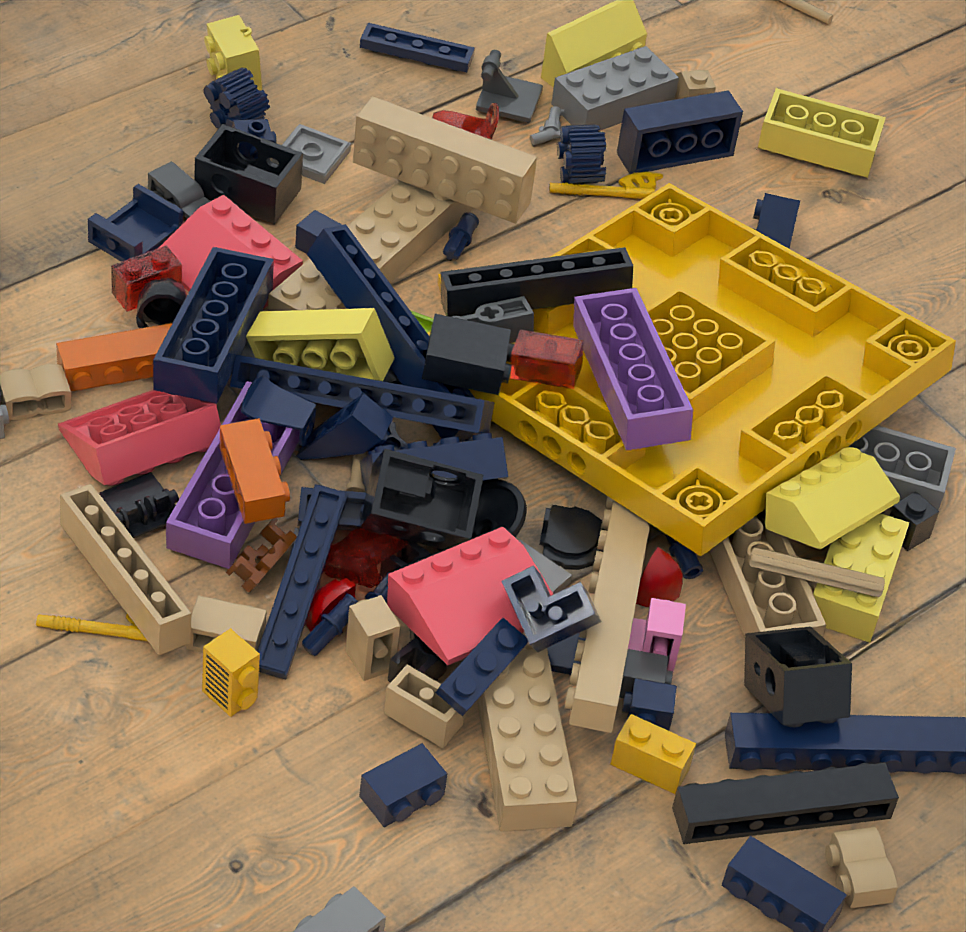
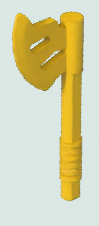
[549,172,663,199]
[36,614,148,642]

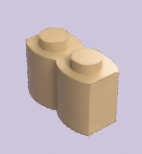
[0,364,71,420]
[825,827,898,908]

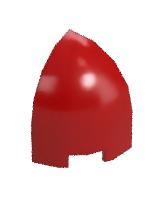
[636,547,683,607]
[305,578,356,632]

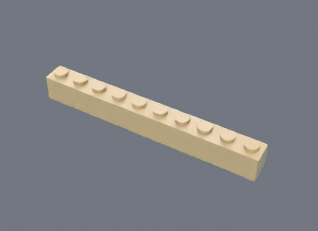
[565,497,650,733]

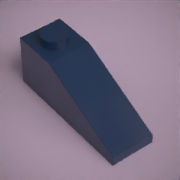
[296,393,393,460]

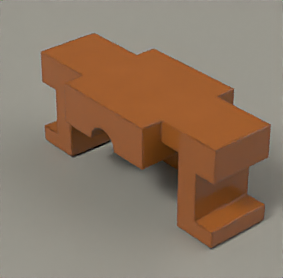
[226,518,297,593]

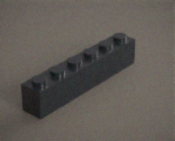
[441,247,633,317]
[672,762,899,844]

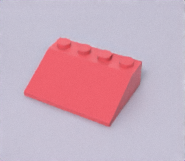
[151,195,303,309]
[58,390,221,486]
[387,527,554,665]

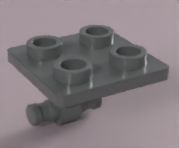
[476,50,543,123]

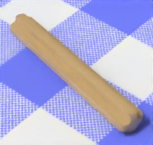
[749,547,885,597]

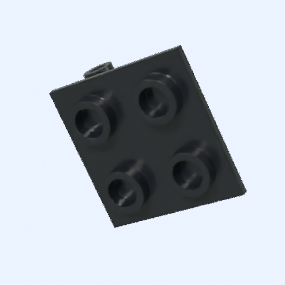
[99,472,179,538]

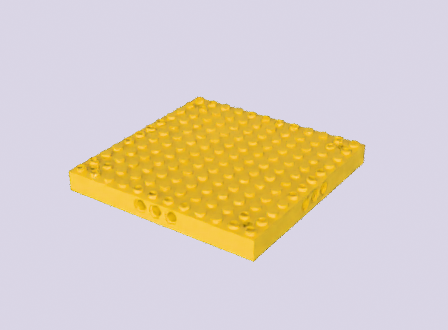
[427,183,956,556]

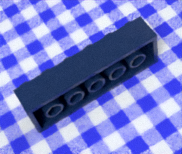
[153,247,274,404]

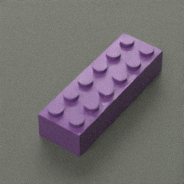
[573,288,693,450]
[166,381,299,569]

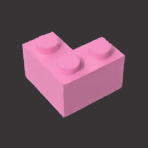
[628,598,686,672]

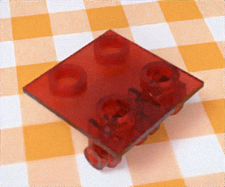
[323,529,409,588]

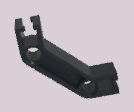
[380,539,447,683]

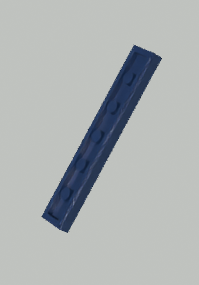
[257,484,348,680]

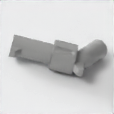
[530,106,565,146]

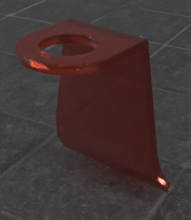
[432,103,499,140]

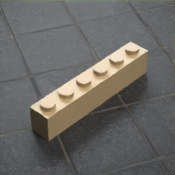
[60,484,192,655]

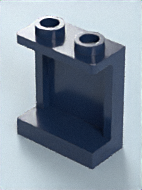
[88,184,183,270]

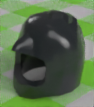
[136,277,187,329]

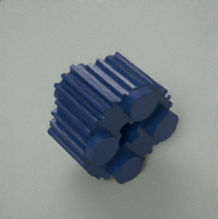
[203,67,270,129]
[557,124,606,184]

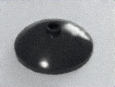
[436,480,527,553]

